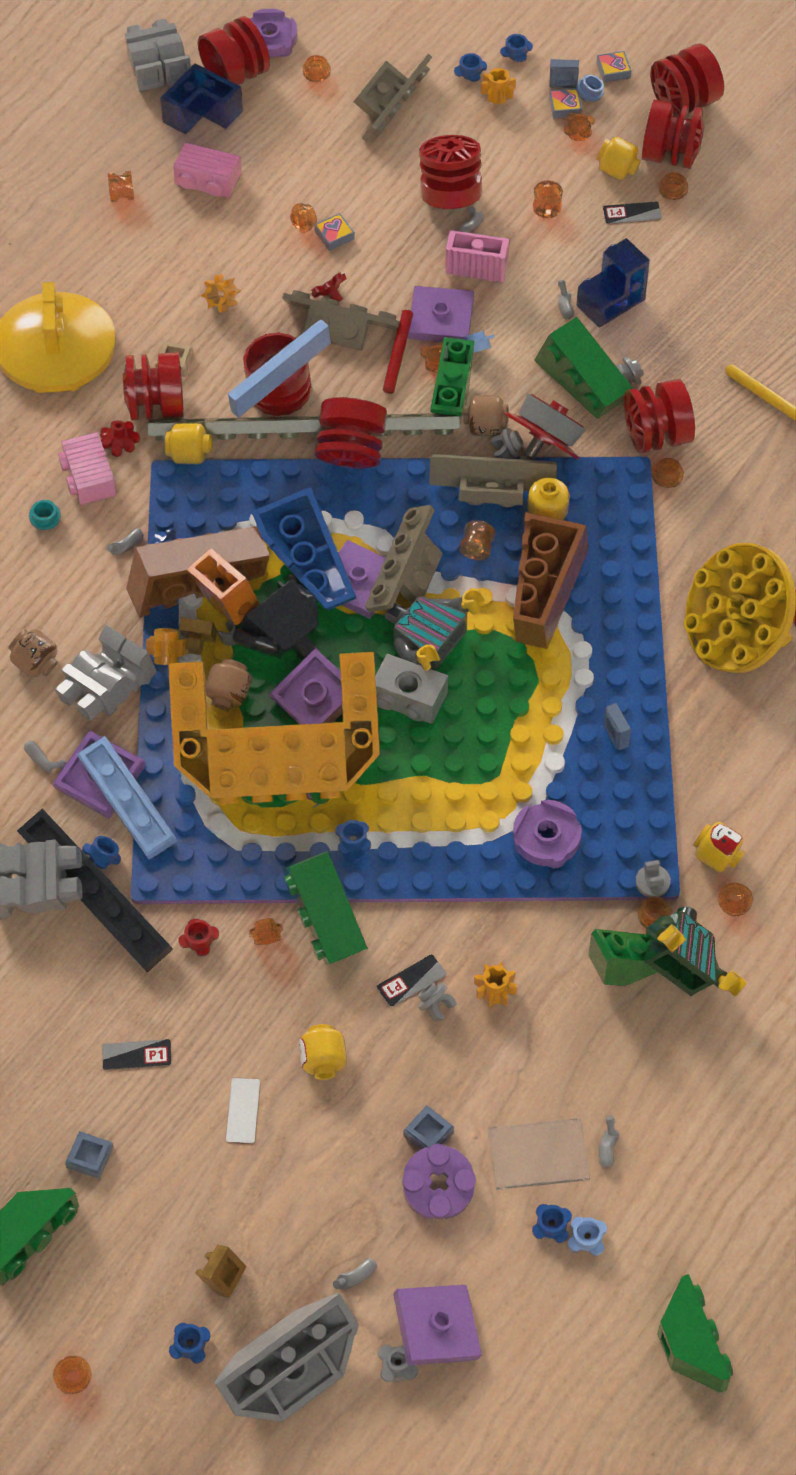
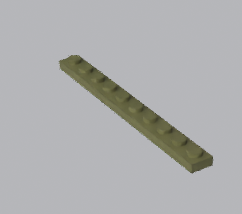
[147,413,460,441]

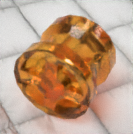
[108,171,134,202]
[533,180,563,218]
[459,520,496,560]

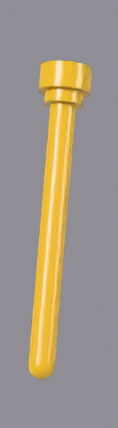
[725,364,796,422]

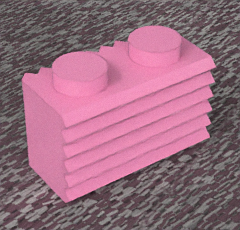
[173,142,242,198]
[445,230,510,283]
[58,432,116,505]

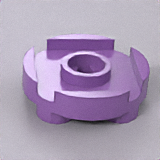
[250,9,298,57]
[513,800,582,868]
[402,1144,476,1219]

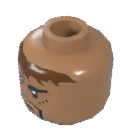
[463,395,509,436]
[9,629,58,678]
[205,659,252,711]

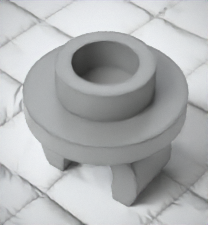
[616,356,644,386]
[491,428,524,459]
[636,860,670,897]
[417,982,457,1021]

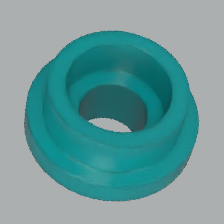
[29,500,61,530]

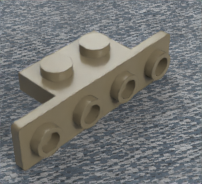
[353,54,432,141]
[282,290,400,351]
[429,454,557,507]
[365,505,443,612]

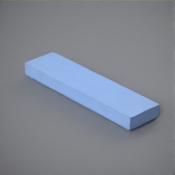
[228,319,331,418]
[77,736,177,860]

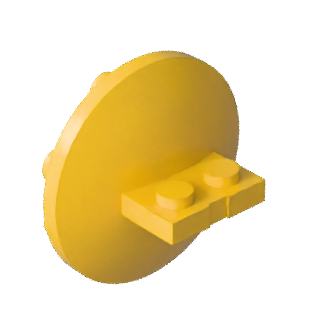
[0,282,116,393]
[684,542,796,673]

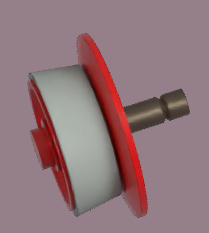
[504,393,586,460]

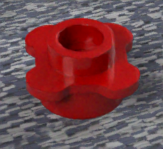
[178,919,219,956]

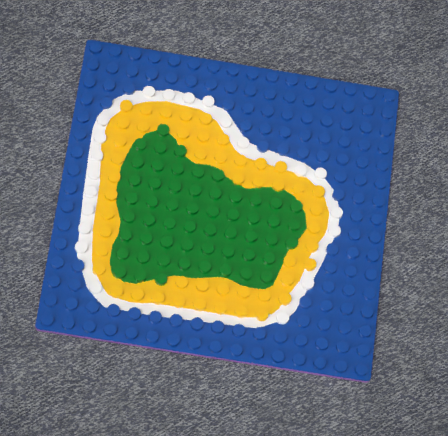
[131,457,680,904]

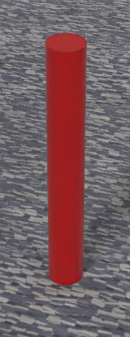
[382,310,414,394]

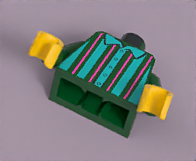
[644,907,747,997]

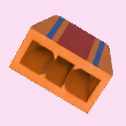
[187,548,260,625]

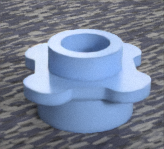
[466,331,495,353]
[568,1217,607,1256]

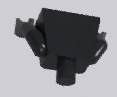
[218,574,320,660]

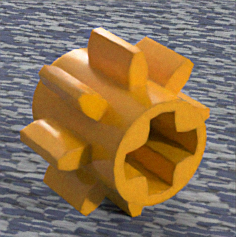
[481,68,516,104]
[201,273,241,313]
[146,628,187,665]
[474,962,517,1008]

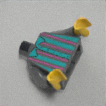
[385,588,485,671]

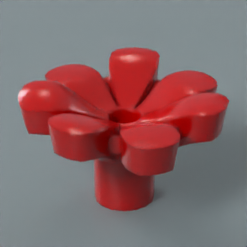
[311,272,347,302]
[100,420,140,457]

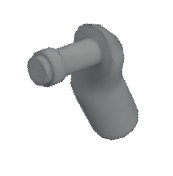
[459,206,484,233]
[558,280,574,319]
[106,528,144,555]
[24,741,66,773]
[599,1116,619,1168]
[333,1258,377,1290]

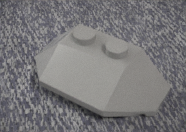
[214,1293,359,1422]

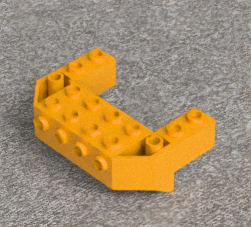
[168,652,380,805]

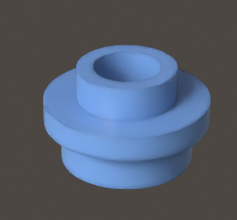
[576,75,604,102]

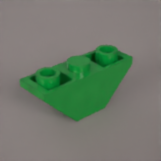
[430,337,474,416]
[588,929,658,986]
[0,1188,79,1286]
[657,1274,733,1393]

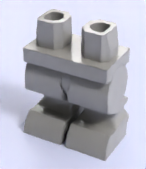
[125,19,192,92]
[55,625,157,721]
[0,840,82,919]

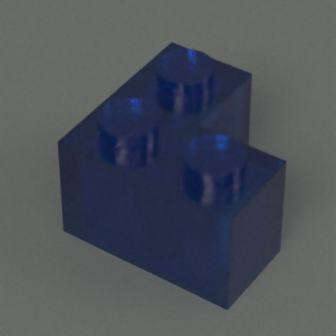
[160,63,243,134]
[576,238,650,328]

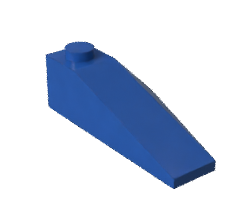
[251,487,357,611]

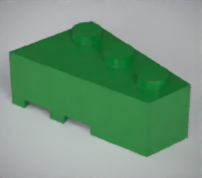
[534,317,633,419]
[283,851,368,965]

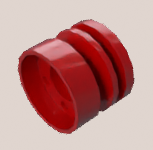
[197,16,270,92]
[650,43,725,117]
[642,99,704,169]
[419,135,482,209]
[243,332,312,416]
[123,352,184,421]
[624,379,695,454]
[315,397,387,469]

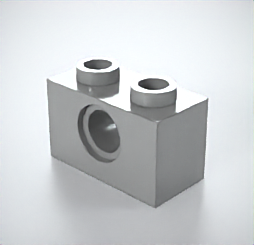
[375,654,448,724]

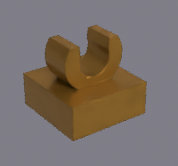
[178,617,218,655]
[195,1244,247,1298]

